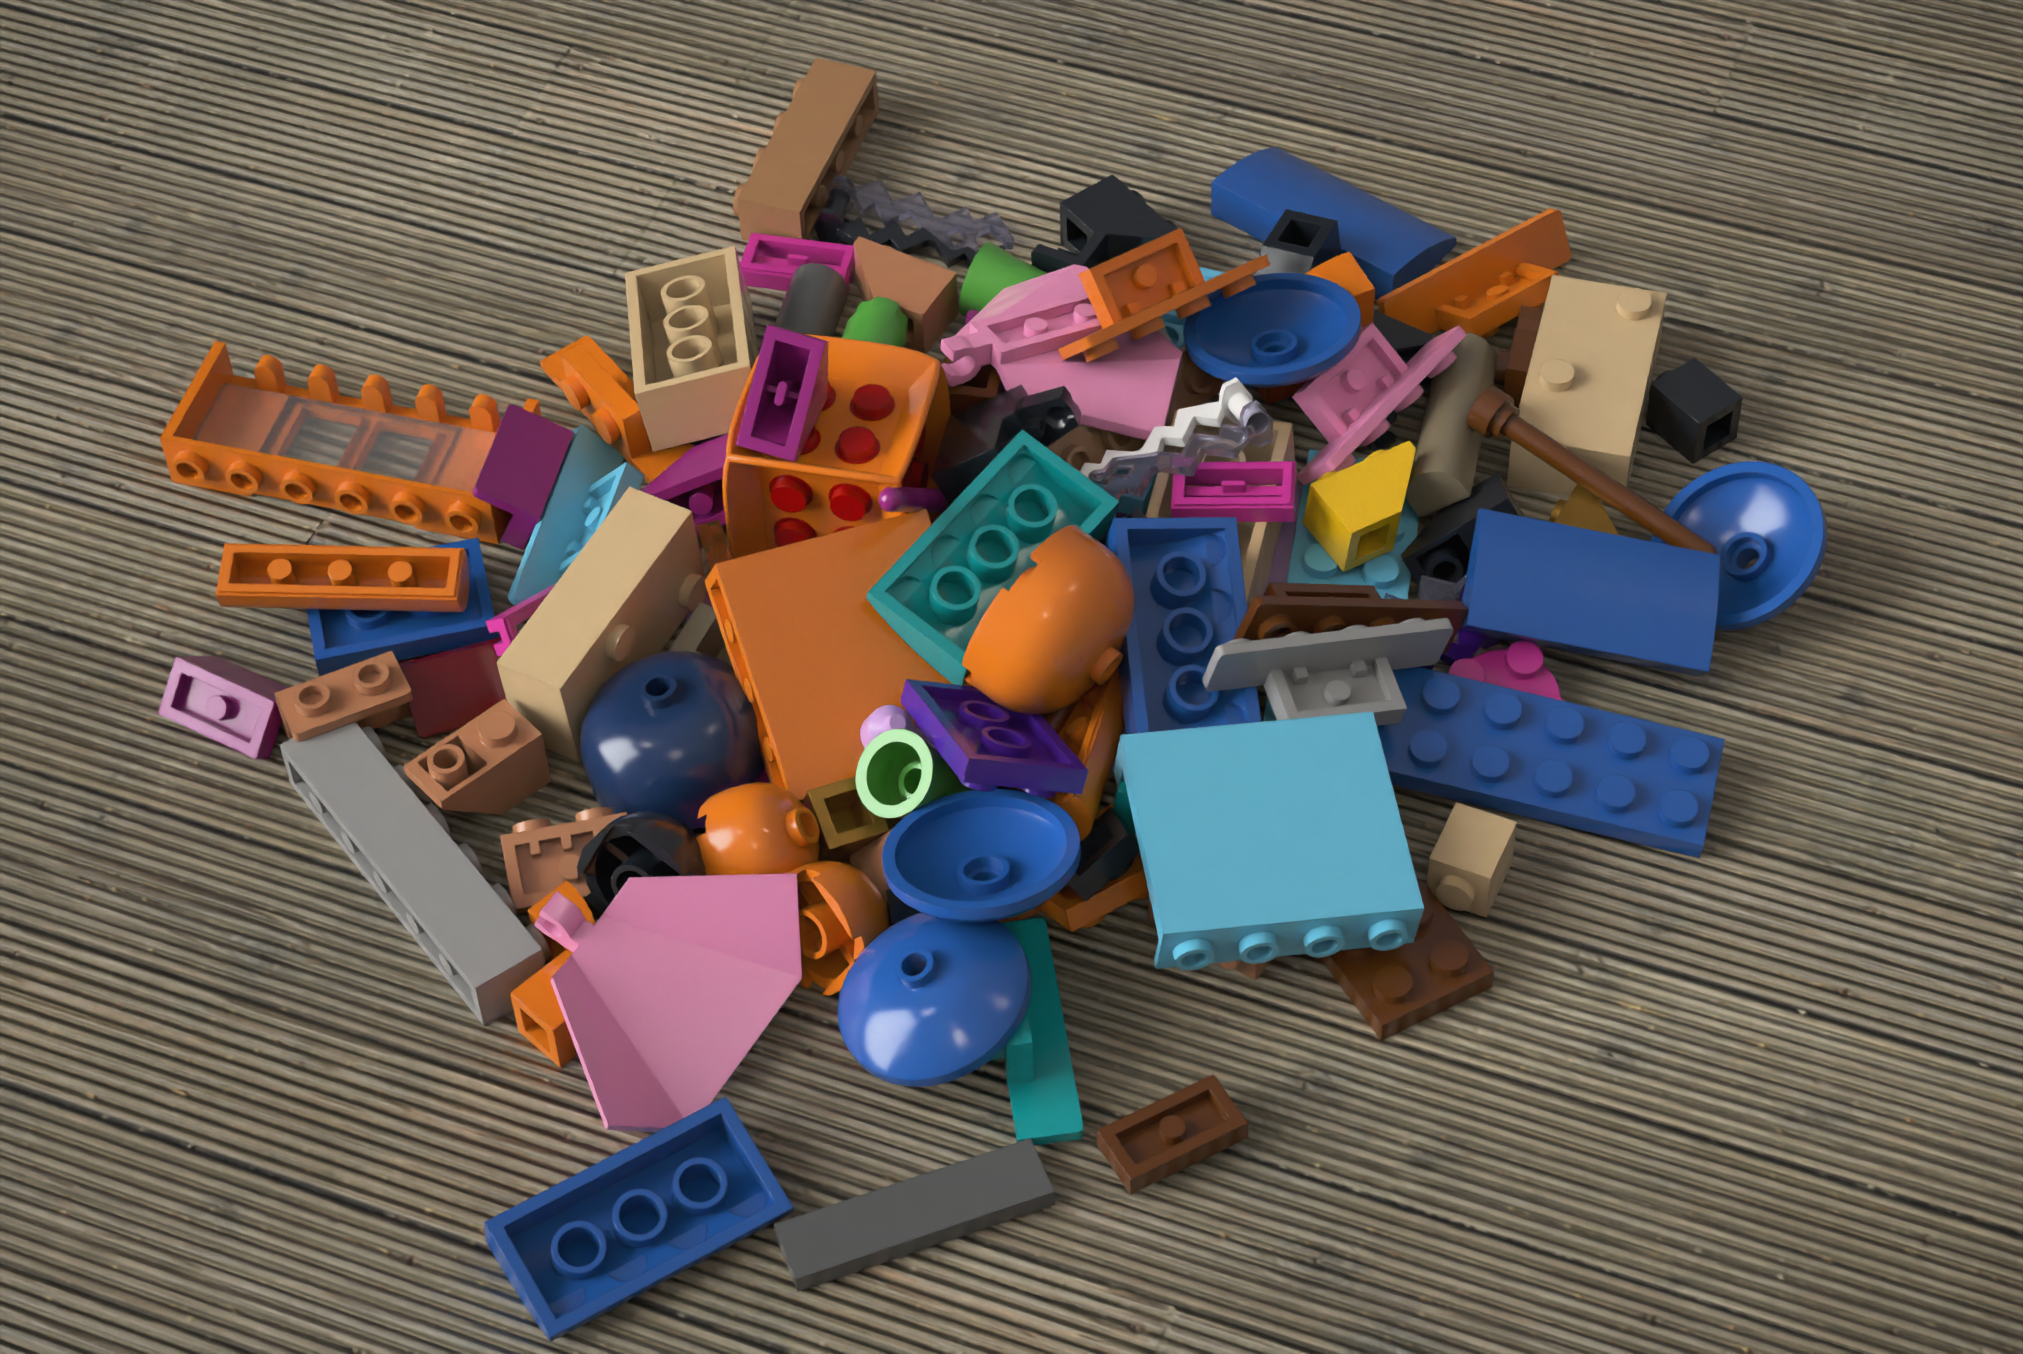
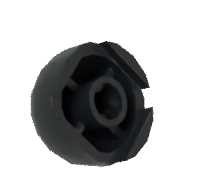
[577,811,707,919]

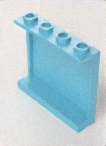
[1114,711,1424,971]

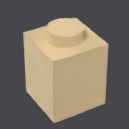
[1427,802,1517,918]

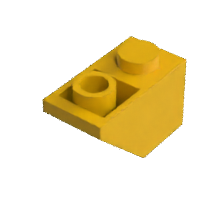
[1303,441,1416,572]

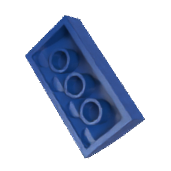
[1105,517,1261,734]
[484,1096,794,1342]

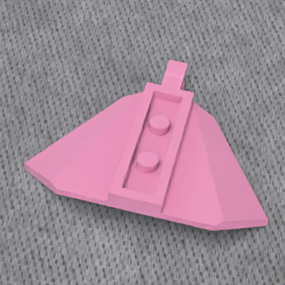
[940,264,1183,440]
[534,873,802,1132]

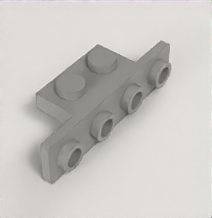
[1202,618,1454,726]

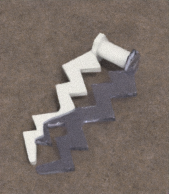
[1080,377,1273,501]

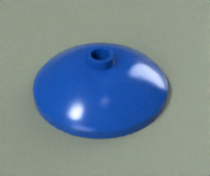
[1183,273,1362,388]
[1651,461,1828,631]
[882,789,1081,923]
[838,912,1032,1087]

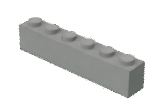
[280,722,551,1026]

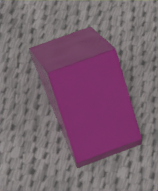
[736,324,829,462]

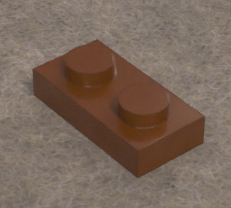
[1097,1074,1248,1195]

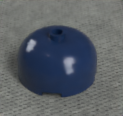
[580,651,765,830]

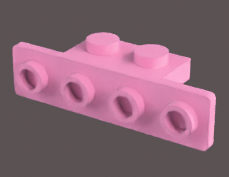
[1292,322,1467,485]

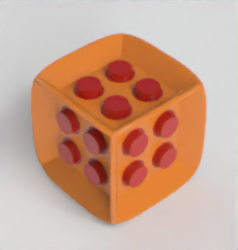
[722,334,951,559]

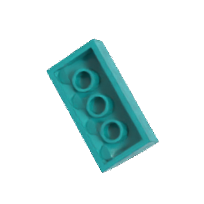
[866,430,1120,685]

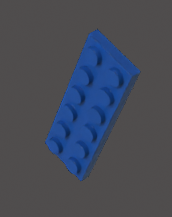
[1377,667,1725,858]

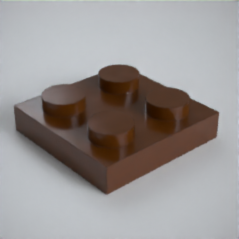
[1319,881,1494,1041]

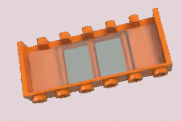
[160,341,541,544]

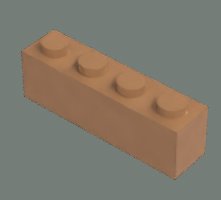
[733,58,879,241]

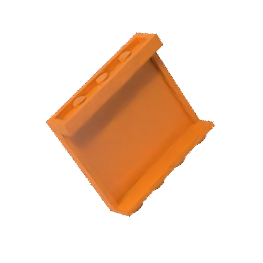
[704,509,974,803]

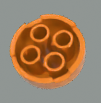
[962,525,1135,714]

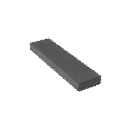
[774,1138,1055,1292]

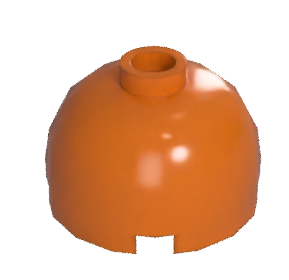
[696,782,820,895]
[786,861,891,996]

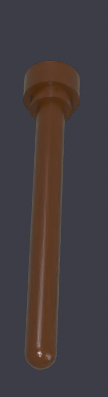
[1466,385,1718,555]

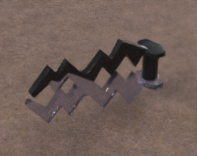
[814,175,1014,268]

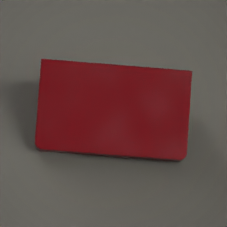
[399,637,507,737]

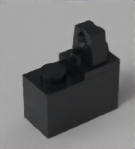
[931,384,1082,505]

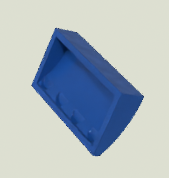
[1211,147,1457,300]
[1459,508,1720,676]

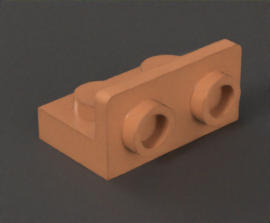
[274,651,413,742]
[500,807,627,914]

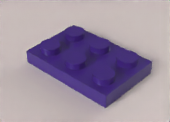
[900,679,1088,798]

